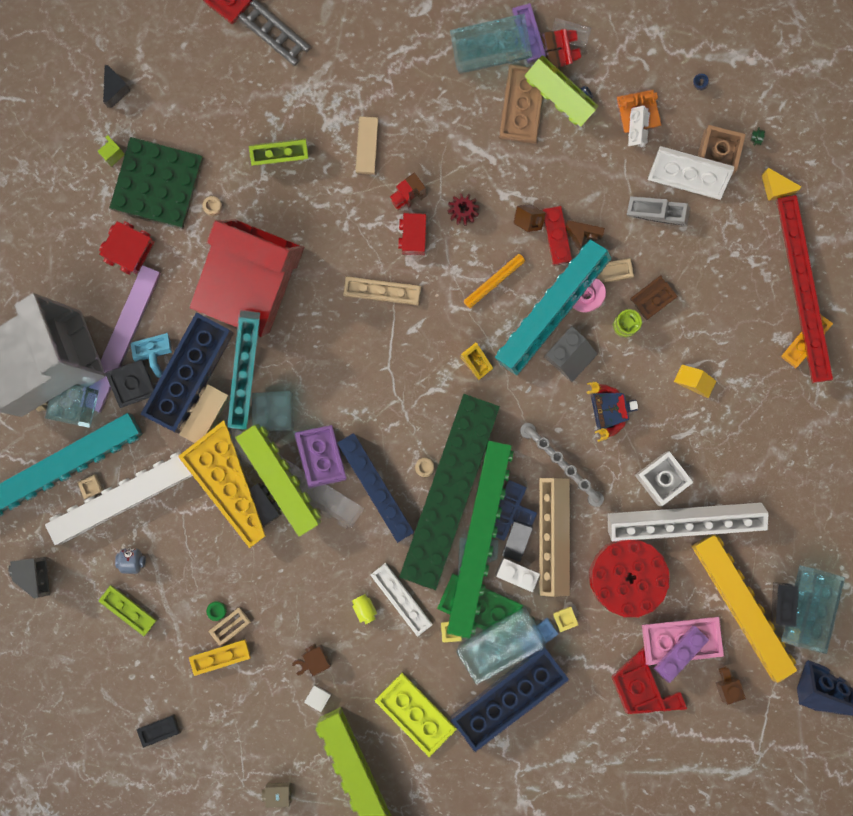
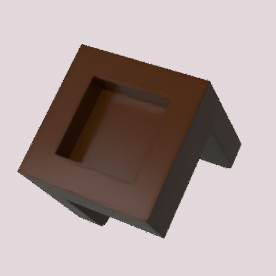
[514,204,546,232]

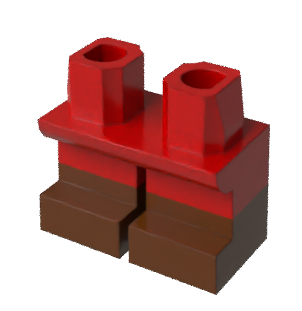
[541,29,581,68]
[390,172,427,211]

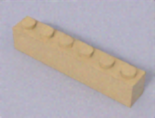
[540,478,570,597]

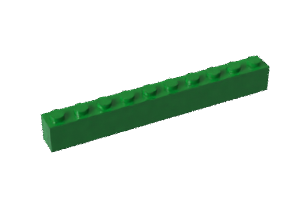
[447,441,514,639]

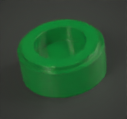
[206,601,227,621]

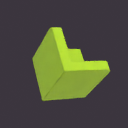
[97,135,125,167]

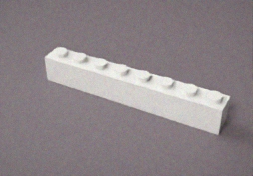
[45,451,193,545]
[608,503,768,541]

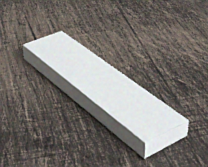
[371,563,433,637]

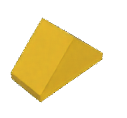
[761,168,801,201]
[460,343,493,380]
[673,365,716,398]

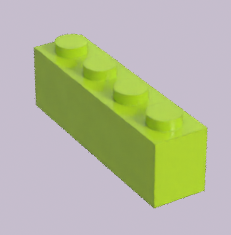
[525,55,598,127]

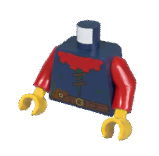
[587,382,638,442]

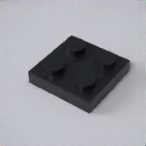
[105,359,154,408]

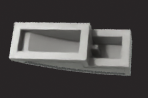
[627,196,690,226]

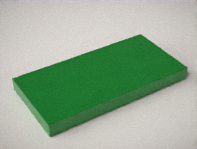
[437,573,523,641]

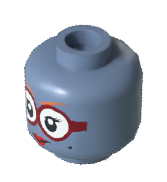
[115,548,146,574]

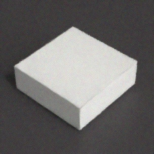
[304,684,331,712]

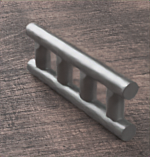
[238,0,311,66]

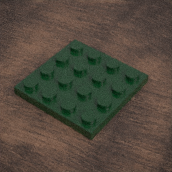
[109,137,203,229]

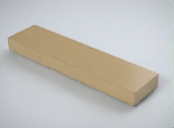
[343,277,421,306]

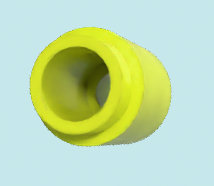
[352,594,378,624]

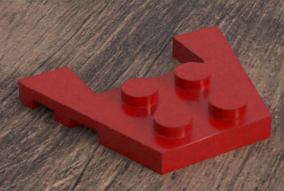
[611,647,687,714]

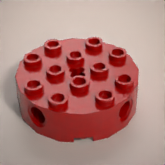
[589,540,669,617]

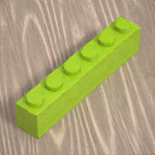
[235,424,322,537]

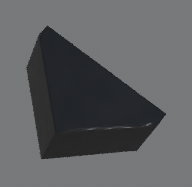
[103,65,131,108]

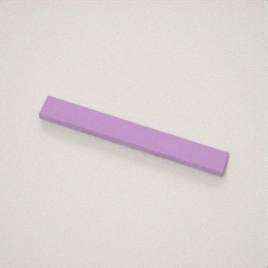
[82,265,161,413]

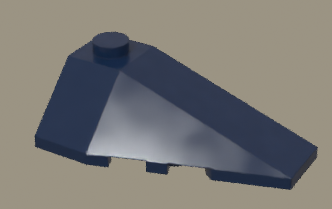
[797,660,853,716]

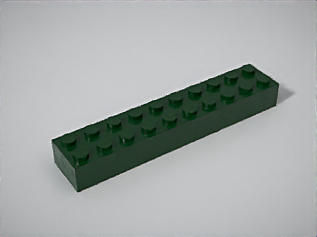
[399,394,500,591]

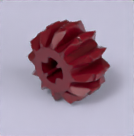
[447,193,480,226]

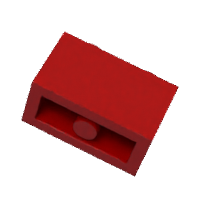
[398,213,426,255]

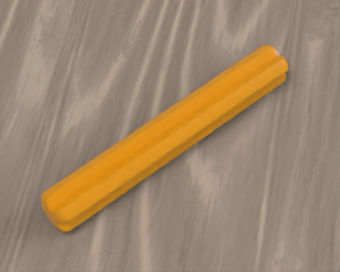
[464,254,525,309]

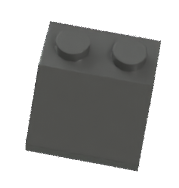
[544,326,598,382]
[8,557,50,598]

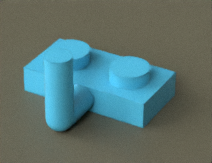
[131,333,172,378]

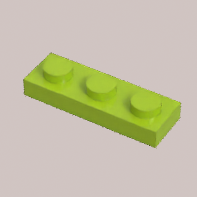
[98,585,157,636]

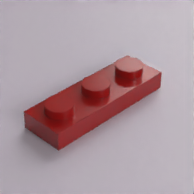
[542,206,572,265]

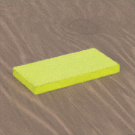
[375,672,457,757]

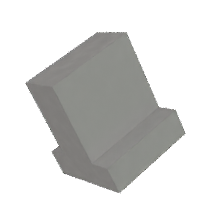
[0,293,106,417]

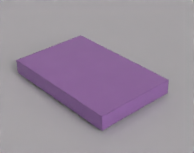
[294,425,347,488]

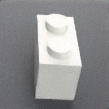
[495,558,540,592]

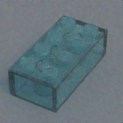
[450,13,533,74]
[781,565,845,654]
[456,607,546,685]

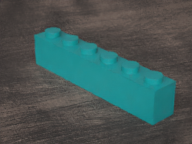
[227,310,260,430]

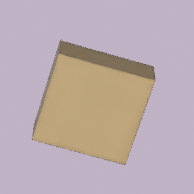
[77,474,103,500]

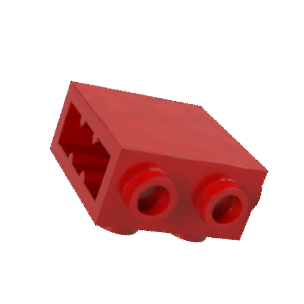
[99,221,155,275]

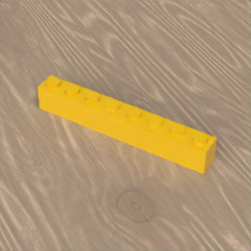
[691,534,797,683]

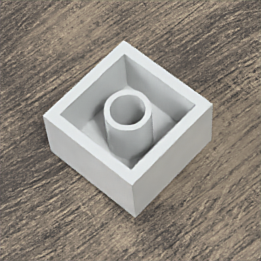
[635,451,693,506]

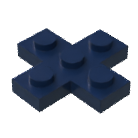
[494,480,537,541]

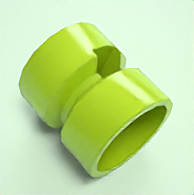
[613,309,642,338]

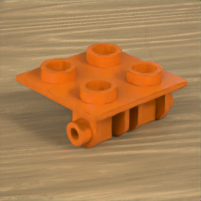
[617,90,661,133]

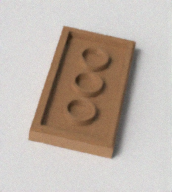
[499,64,543,144]

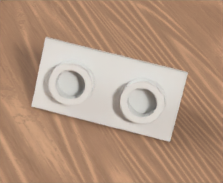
[628,106,650,147]

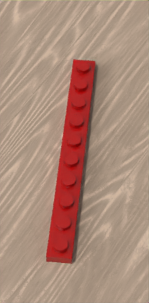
[776,195,833,384]

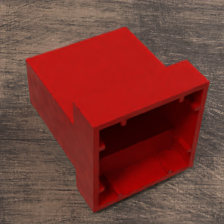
[189,219,305,337]

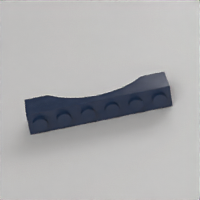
[337,433,414,543]

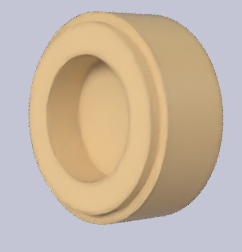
[203,196,222,216]
[415,458,434,477]

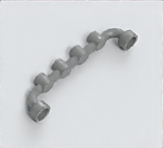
[520,423,604,507]

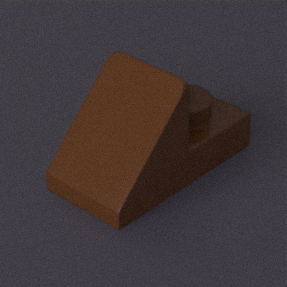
[565,220,605,250]

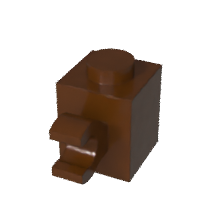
[292,644,331,677]
[716,666,746,705]

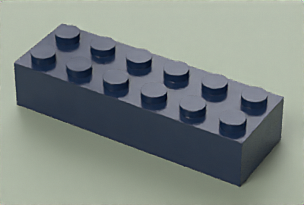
[140,312,234,434]
[450,646,569,752]

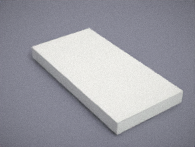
[648,146,734,200]

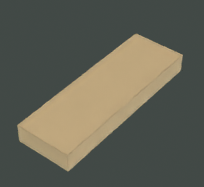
[356,117,378,175]

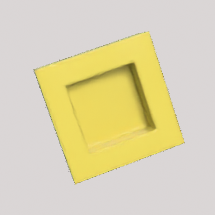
[552,606,578,632]
[441,622,462,642]

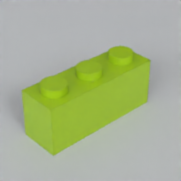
[249,138,309,166]

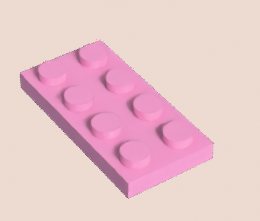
[642,617,724,665]

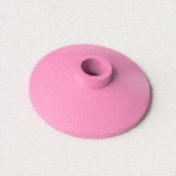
[573,278,606,312]

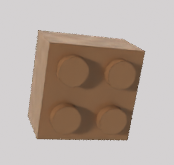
[698,125,746,175]

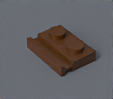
[630,275,678,321]

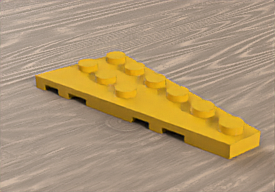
[178,420,266,548]

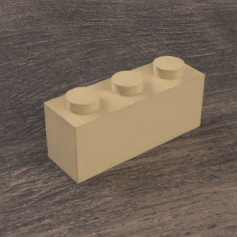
[179,384,230,443]

